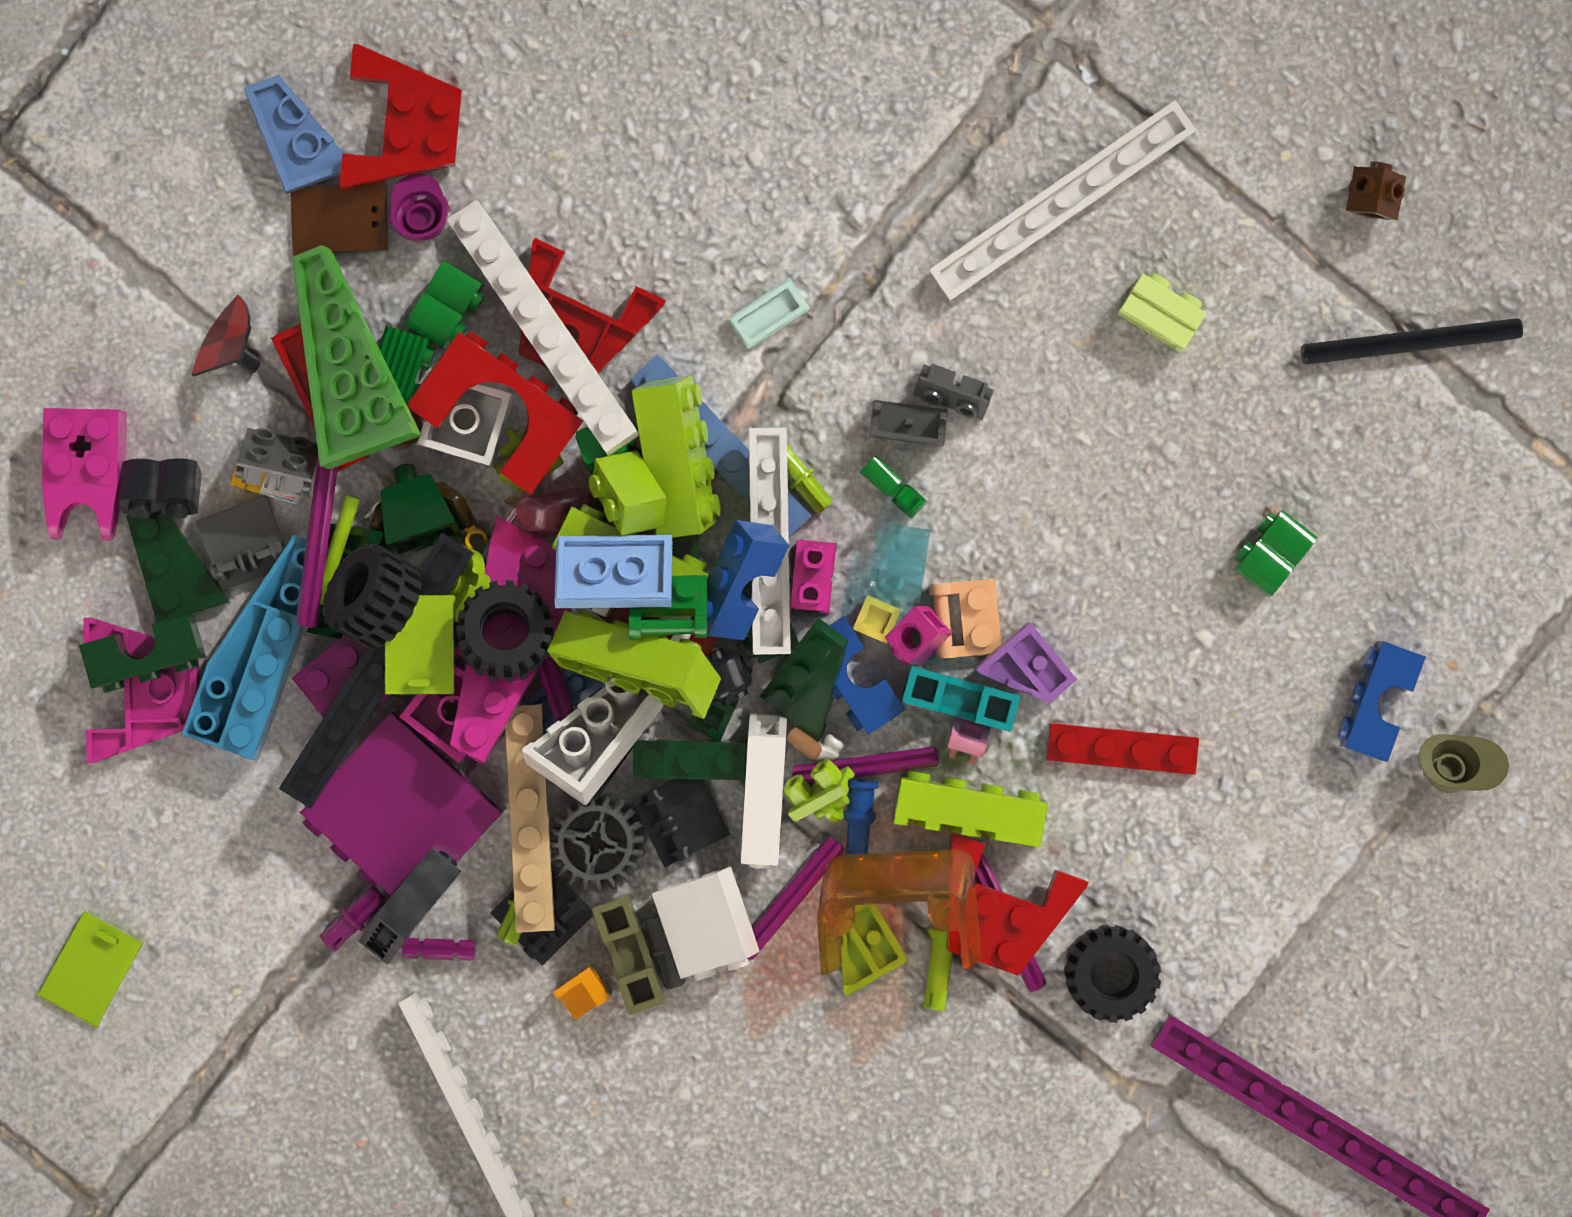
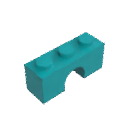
[901,665,1021,732]

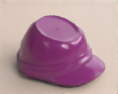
[388,174,451,243]

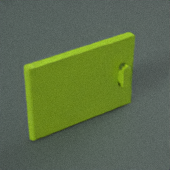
[385,595,455,694]
[37,911,144,1028]

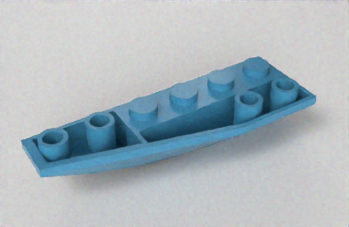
[182,535,329,760]

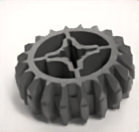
[549,792,647,893]

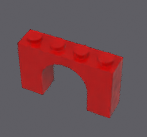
[406,330,583,495]

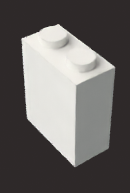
[652,866,760,981]

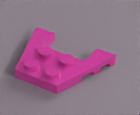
[83,617,200,763]

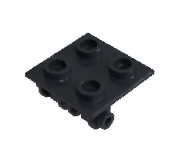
[632,779,730,868]
[490,870,594,966]

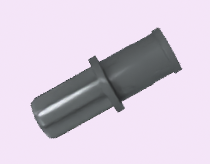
[643,915,685,989]

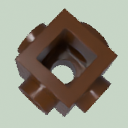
[1346,161,1406,220]

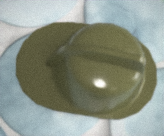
[1418,734,1509,793]

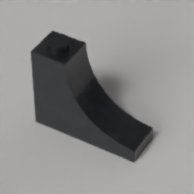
[359,847,461,965]

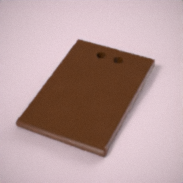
[290,183,389,256]

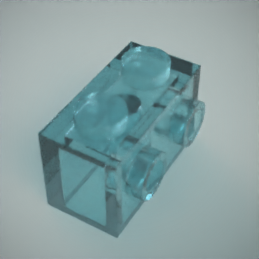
[868,523,930,604]

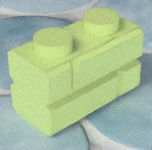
[1117,272,1206,353]

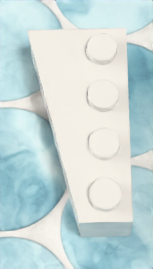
[521,678,664,806]

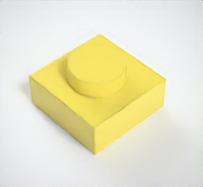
[853,595,901,644]

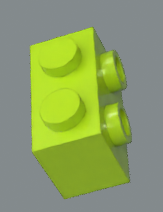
[589,450,667,536]

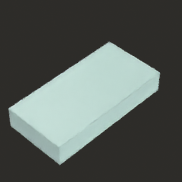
[728,278,810,351]

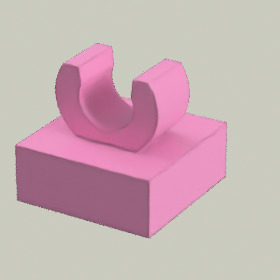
[947,717,990,765]

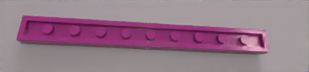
[1150,1013,1490,1217]

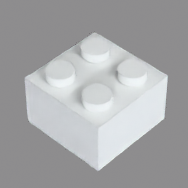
[418,384,515,468]

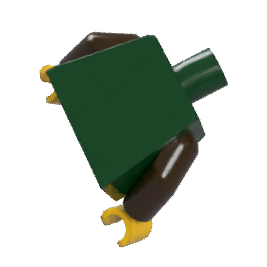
[369,463,487,557]

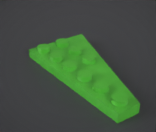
[292,245,421,469]

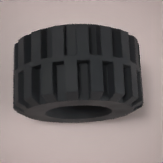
[322,543,421,649]
[457,580,553,683]
[1064,925,1161,1023]

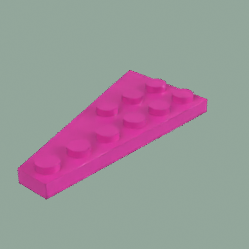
[450,515,573,765]

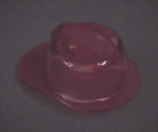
[504,487,592,538]

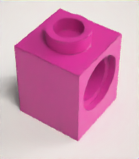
[885,606,952,664]

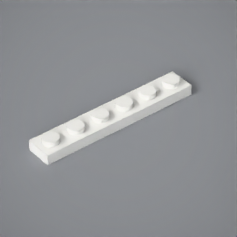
[749,427,791,655]

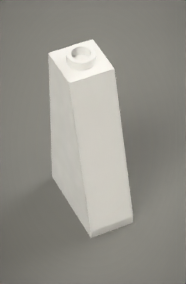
[741,712,787,869]

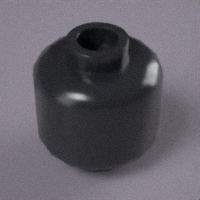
[705,647,753,706]

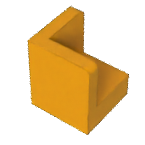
[553,964,612,1019]

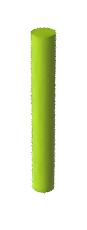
[320,494,360,605]

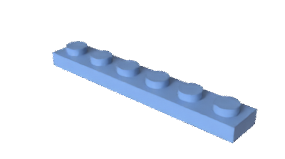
[630,354,811,537]

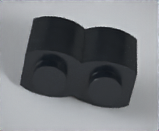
[118,458,202,519]

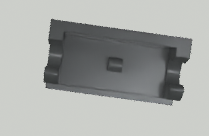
[869,400,948,447]

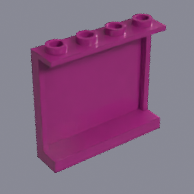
[299,711,504,901]

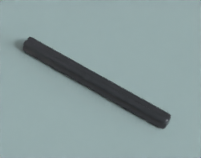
[1301,318,1523,365]

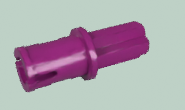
[319,887,386,952]

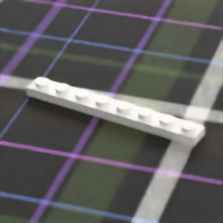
[929,100,1197,301]
[447,199,639,456]
[398,992,534,1217]

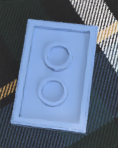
[555,535,673,608]

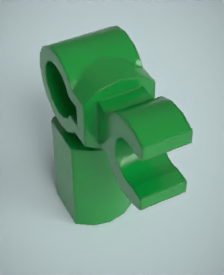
[860,455,927,519]

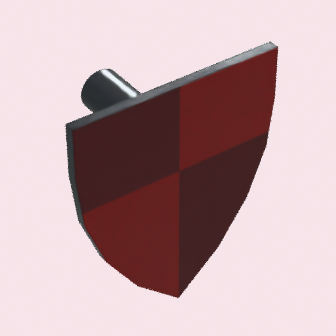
[191,295,260,376]

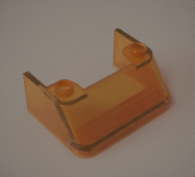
[817,849,981,975]

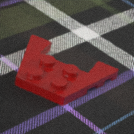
[339,44,462,190]
[518,237,667,374]
[946,832,1089,976]

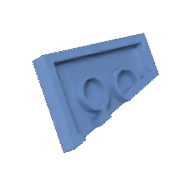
[244,75,343,194]

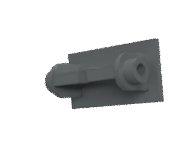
[913,363,994,420]

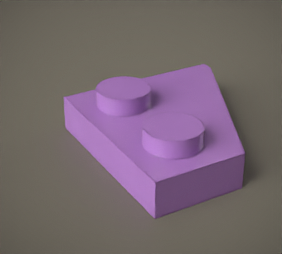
[974,622,1077,704]

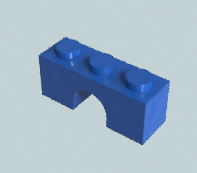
[692,520,790,640]
[829,616,906,735]
[1337,641,1426,762]

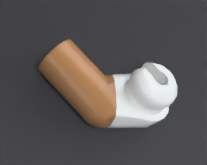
[786,727,844,761]

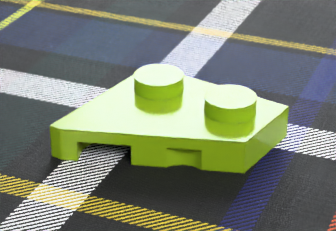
[839,895,909,997]

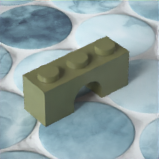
[592,893,666,1015]

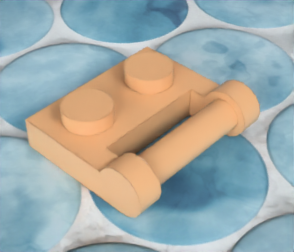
[928,579,1001,659]

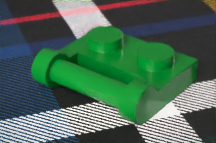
[629,575,707,639]

